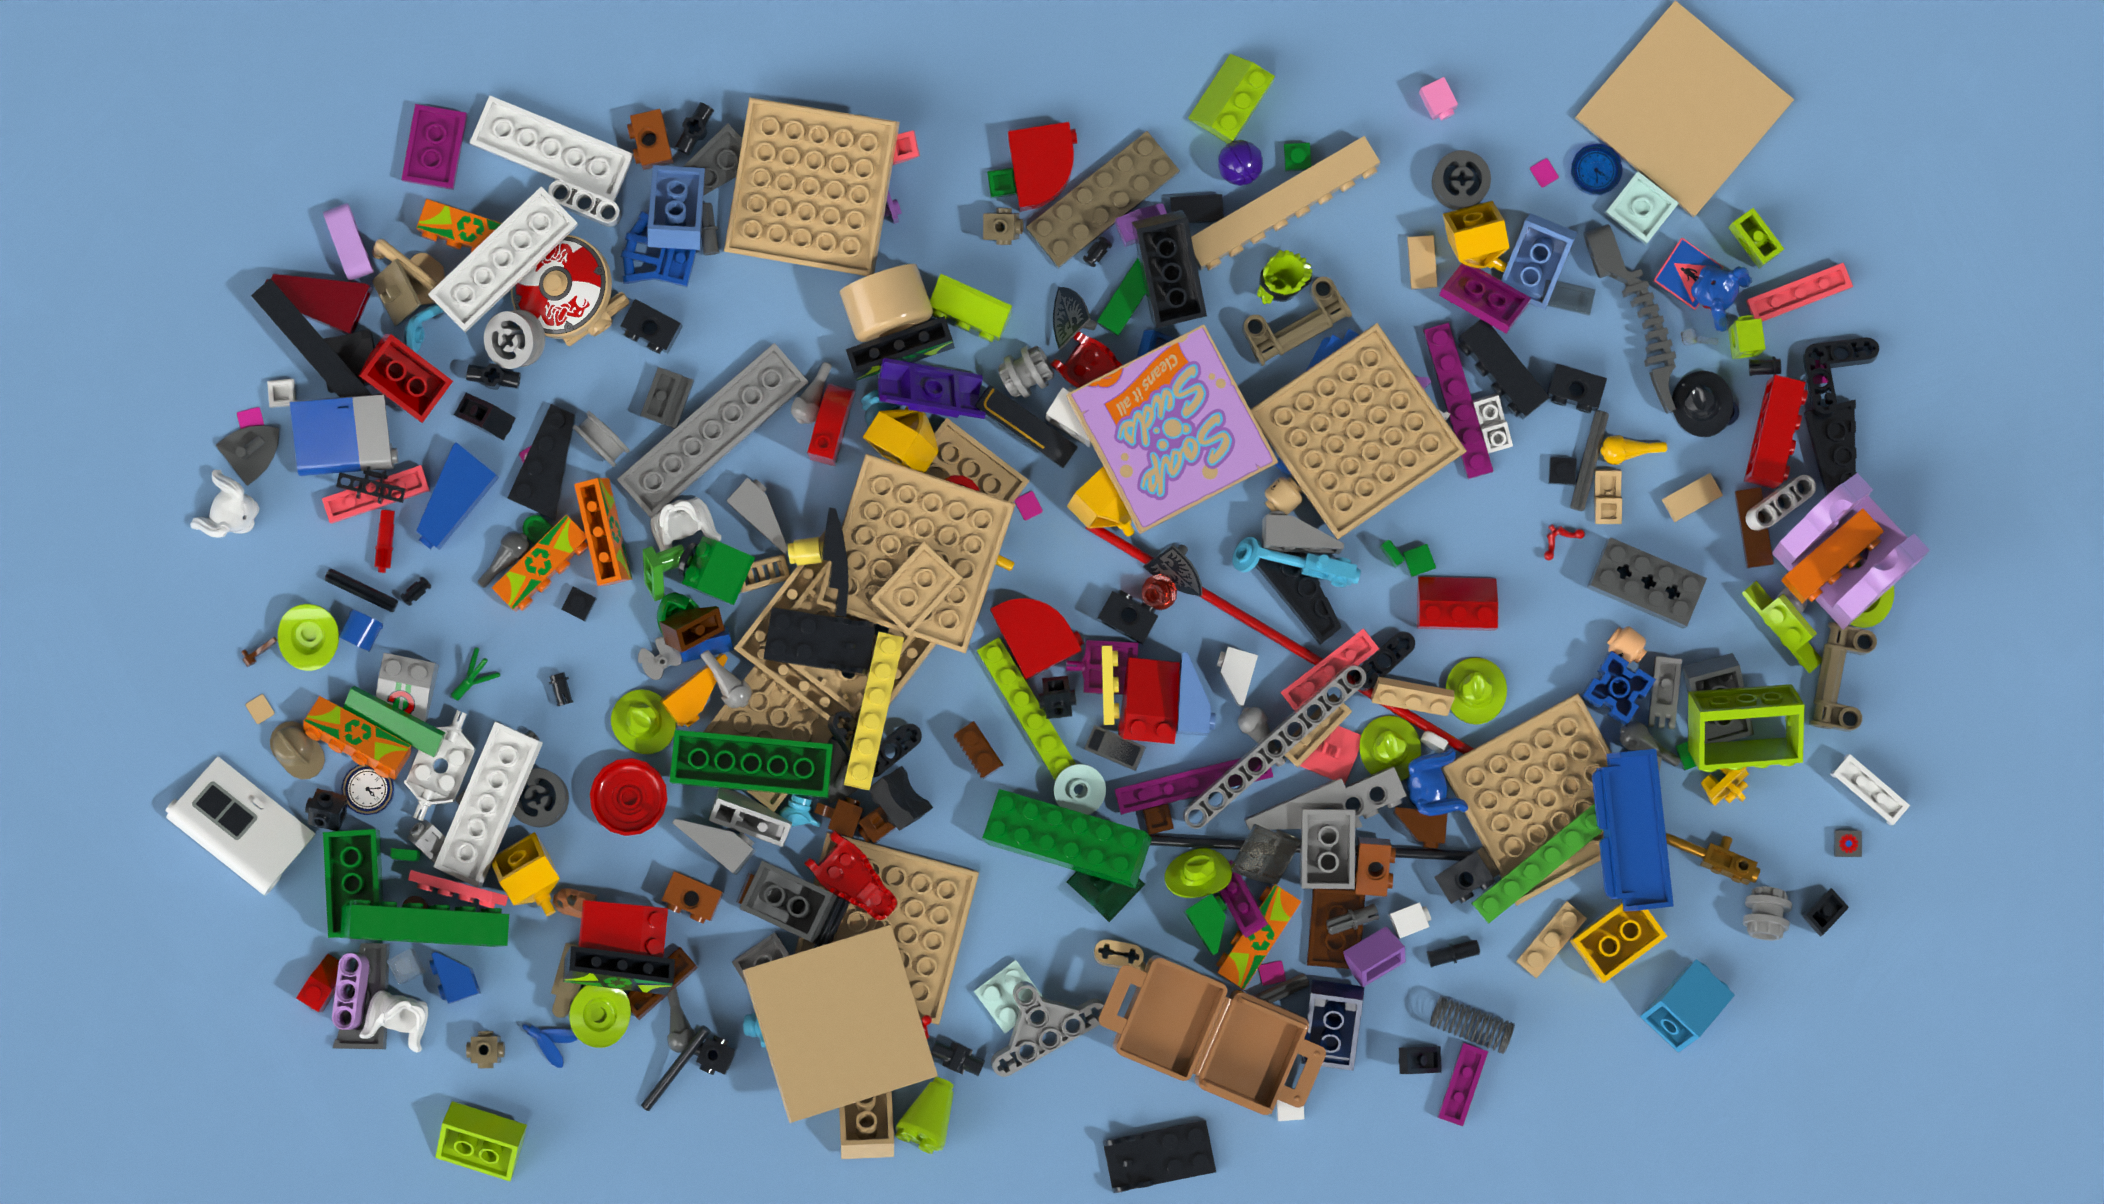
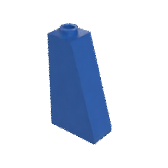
[416,442,499,550]

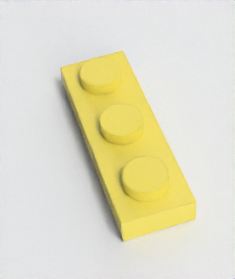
[1102,645,1119,725]

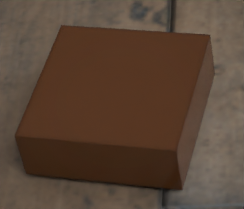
[1142,803,1174,835]

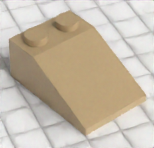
[839,1091,894,1159]

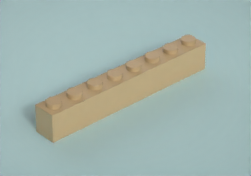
[1191,136,1380,271]

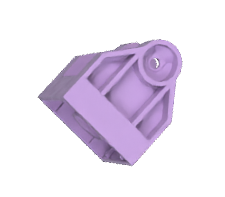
[1772,473,1930,630]

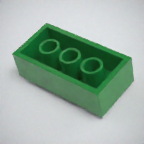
[323,829,383,938]

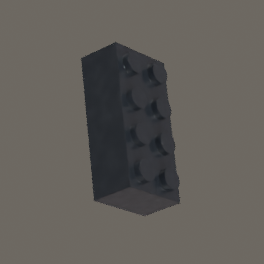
[1131,210,1207,328]

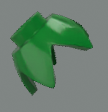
[657,592,700,635]

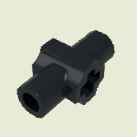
[675,102,714,155]
[466,363,521,390]
[931,1040,985,1076]

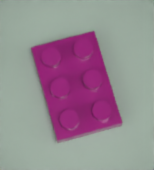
[401,104,468,190]
[1439,263,1531,334]

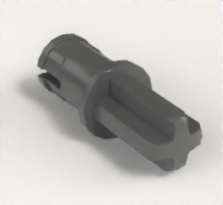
[701,203,720,256]
[1326,904,1379,935]

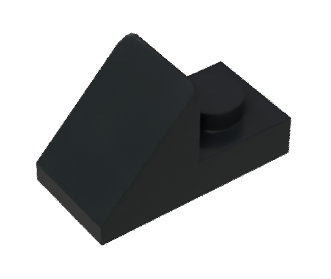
[1801,888,1849,937]
[1398,1046,1441,1074]

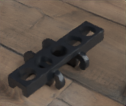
[336,466,407,504]

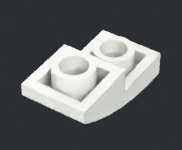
[1472,394,1513,454]

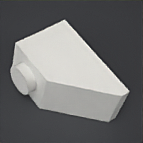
[1217,647,1258,707]

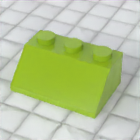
[1188,54,1275,144]
[930,274,1012,342]
[435,1101,527,1182]

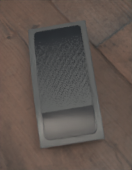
[1084,725,1146,771]

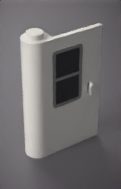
[165,756,316,896]

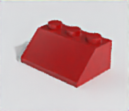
[359,334,453,423]
[1417,577,1498,631]

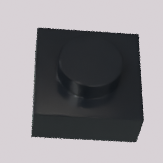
[1548,457,1577,486]
[561,586,597,622]

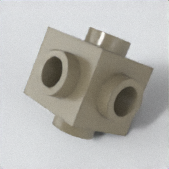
[983,208,1023,245]
[466,1031,505,1068]

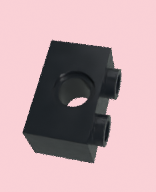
[620,299,683,354]
[1547,364,1607,413]
[1097,590,1158,645]
[1434,846,1500,904]

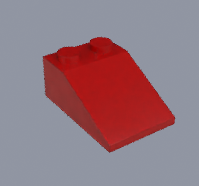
[1118,657,1180,744]
[578,900,668,958]

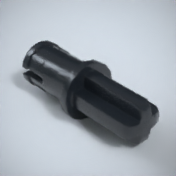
[1427,940,1480,968]

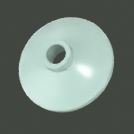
[1053,764,1106,815]

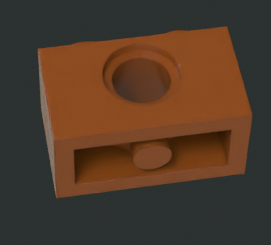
[627,109,674,170]
[1354,837,1396,897]
[662,871,724,924]

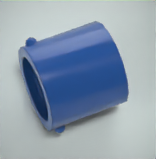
[339,609,383,652]

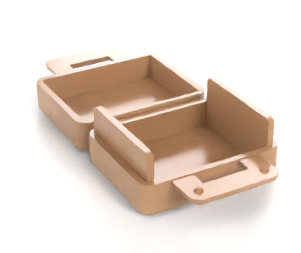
[1099,955,1326,1115]

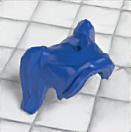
[1691,265,1753,332]
[1406,748,1468,816]

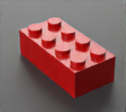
[1744,375,1808,489]

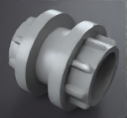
[998,346,1054,398]
[1743,886,1792,941]

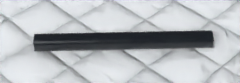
[641,1025,711,1111]

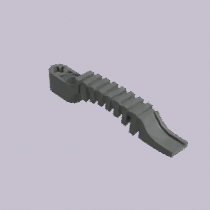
[1583,224,1676,414]

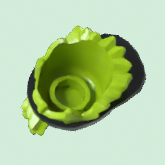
[1257,250,1313,305]

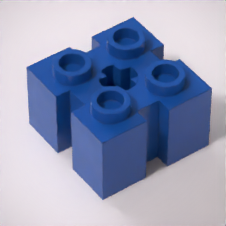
[1581,651,1656,725]

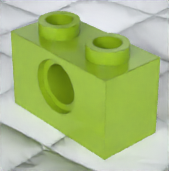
[1728,208,1784,269]
[1728,315,1766,359]

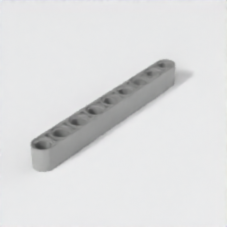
[1183,664,1366,829]

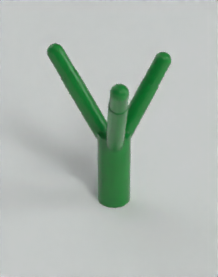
[451,647,500,701]

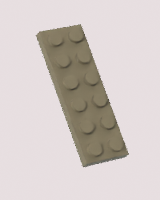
[1026,131,1180,269]

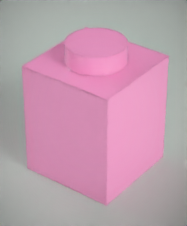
[1419,77,1458,121]

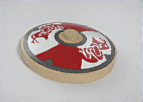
[511,235,612,339]

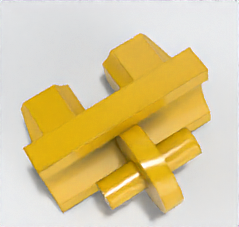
[1701,767,1749,806]

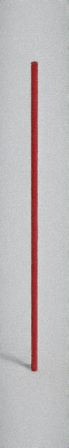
[1085,527,1474,754]

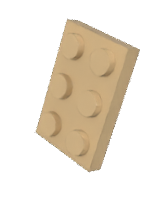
[871,542,963,636]

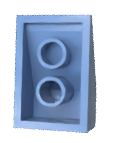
[648,165,705,250]
[1501,213,1578,310]
[1176,652,1216,736]

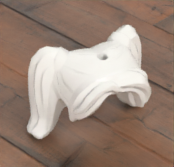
[190,469,259,538]
[650,497,721,552]
[359,990,428,1053]

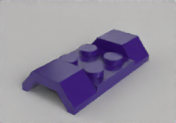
[878,358,986,419]

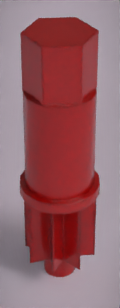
[374,510,395,573]

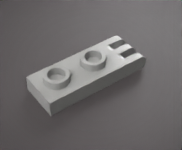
[1648,656,1682,730]

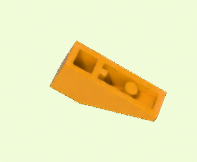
[660,653,728,727]

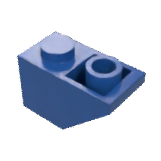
[429,952,481,1004]

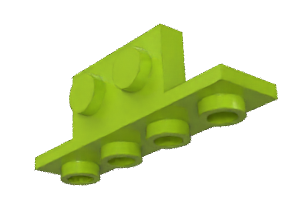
[1742,581,1822,673]

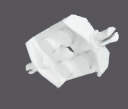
[404,710,476,821]

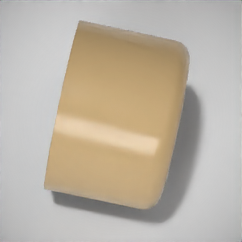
[839,264,933,342]

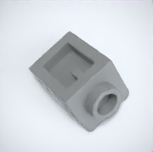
[407,819,446,863]

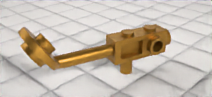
[1666,833,1761,885]

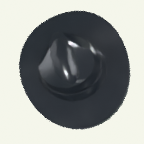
[1672,371,1733,437]

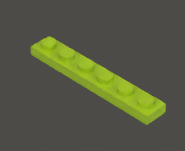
[977,637,1076,780]

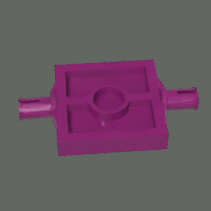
[1066,640,1138,695]

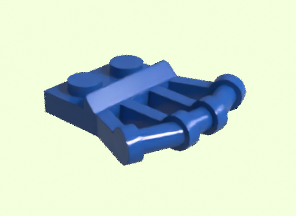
[620,211,697,287]

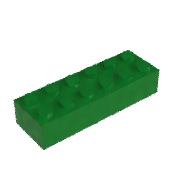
[670,730,834,798]
[982,789,1152,888]
[340,900,509,947]

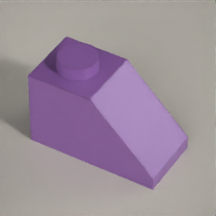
[1115,203,1167,247]

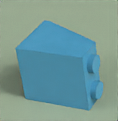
[1640,959,1735,1053]

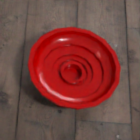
[590,758,668,836]

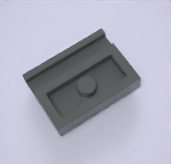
[640,367,694,429]

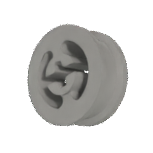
[484,310,545,369]
[572,411,630,467]

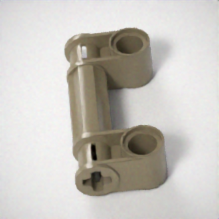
[1242,277,1352,366]
[1809,622,1877,732]

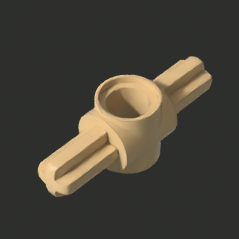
[563,292,630,346]

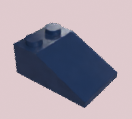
[1301,979,1364,1071]

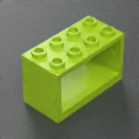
[1688,684,1804,772]

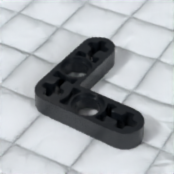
[1803,337,1879,418]
[828,711,922,778]

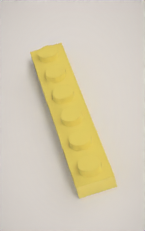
[843,632,904,791]

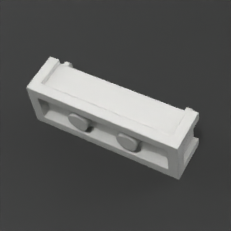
[1830,754,1910,826]

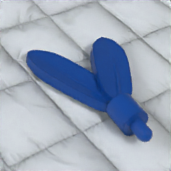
[522,1024,578,1068]

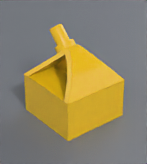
[1443,201,1510,272]
[863,406,938,473]
[1067,466,1134,536]
[492,832,560,916]

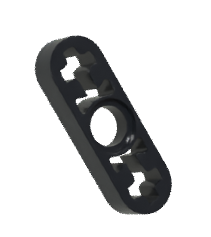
[1352,631,1415,691]

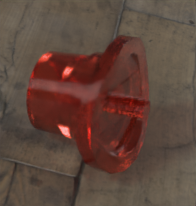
[1141,574,1177,610]

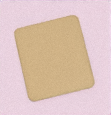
[245,694,275,724]

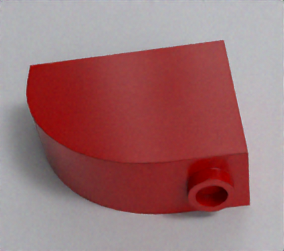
[1008,122,1078,212]
[807,383,855,466]
[990,598,1084,680]

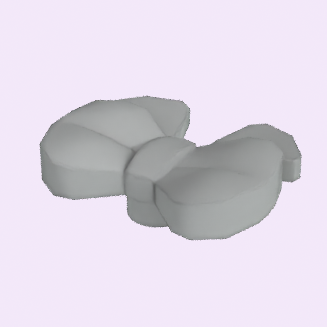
[638,637,683,680]

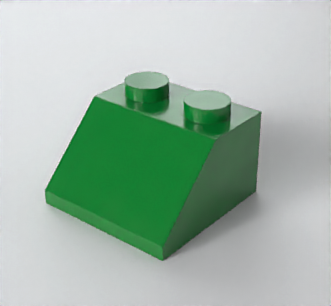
[682,536,755,605]
[1183,894,1227,956]

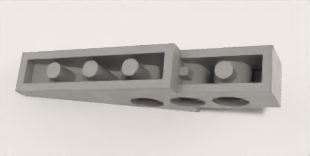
[1244,766,1407,830]

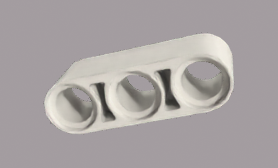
[548,180,622,227]
[1745,475,1816,531]

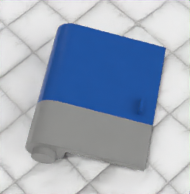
[290,394,399,476]

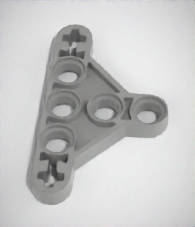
[991,981,1104,1077]

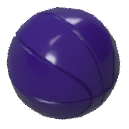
[1218,140,1263,186]

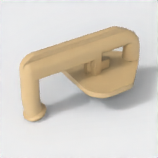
[372,239,445,305]

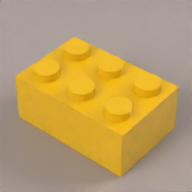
[1569,902,1667,983]

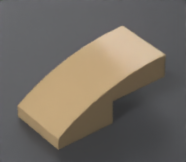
[1594,469,1622,524]
[1662,473,1723,522]

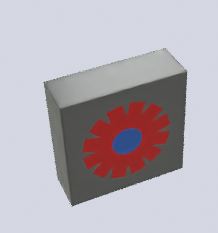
[1834,830,1862,857]

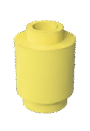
[788,537,824,566]

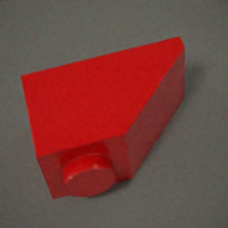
[296,953,351,1012]

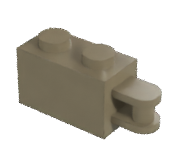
[551,943,584,1018]

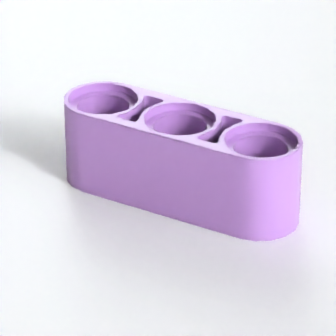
[323,203,374,282]
[332,953,369,1030]

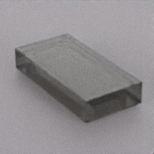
[1540,280,1595,316]

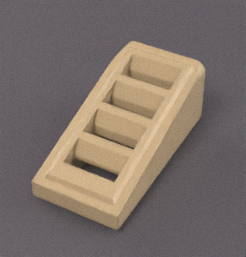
[739,554,790,594]

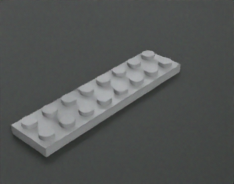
[617,343,809,519]

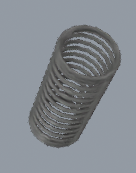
[1430,995,1515,1054]

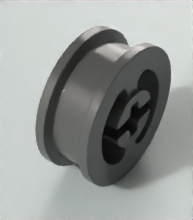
[1431,150,1491,210]
[513,768,569,828]

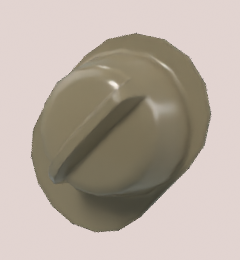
[270,721,325,780]

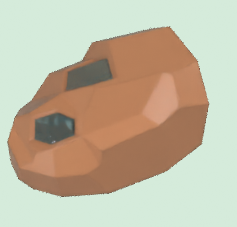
[552,888,597,918]

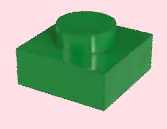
[1284,143,1312,172]

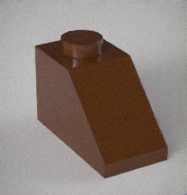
[659,606,725,653]
[1393,807,1448,849]

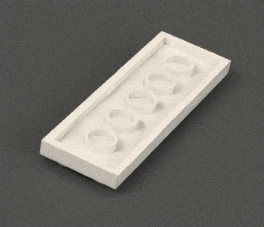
[470,96,634,202]
[428,187,578,333]
[433,722,543,888]

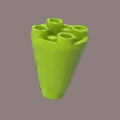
[895,1077,954,1154]

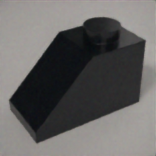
[454,392,516,441]

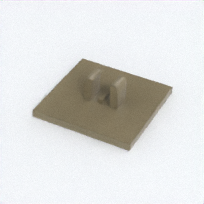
[372,259,422,326]

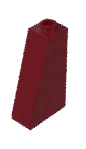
[265,274,373,335]

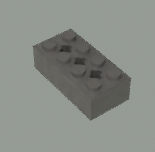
[1587,537,1707,629]

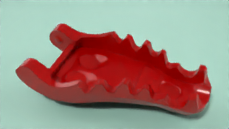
[1050,332,1123,388]
[804,830,897,920]

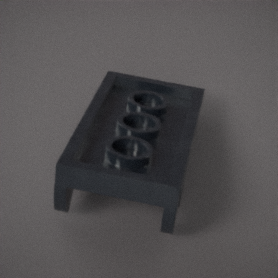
[763,607,876,676]
[1103,1120,1216,1193]

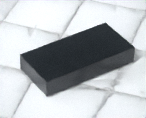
[1170,194,1224,223]

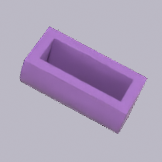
[1343,926,1406,987]

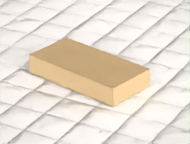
[1407,235,1438,290]

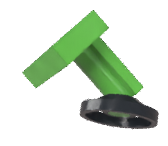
[642,543,698,601]

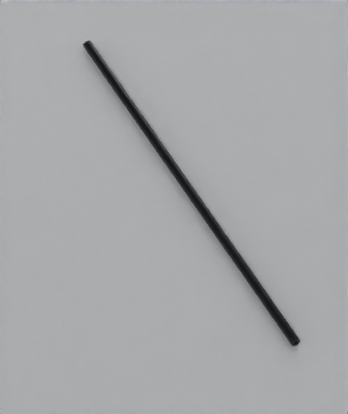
[1149,835,1475,861]

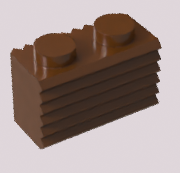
[954,721,1003,779]

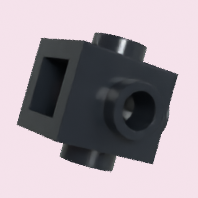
[1038,676,1076,719]
[305,788,347,831]
[694,1035,737,1075]

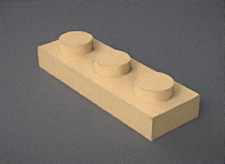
[1371,677,1455,716]
[1279,693,1352,768]
[1516,901,1587,978]

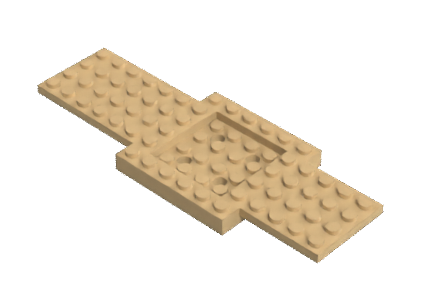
[704,418,1030,812]

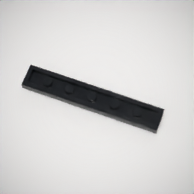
[251,278,372,397]

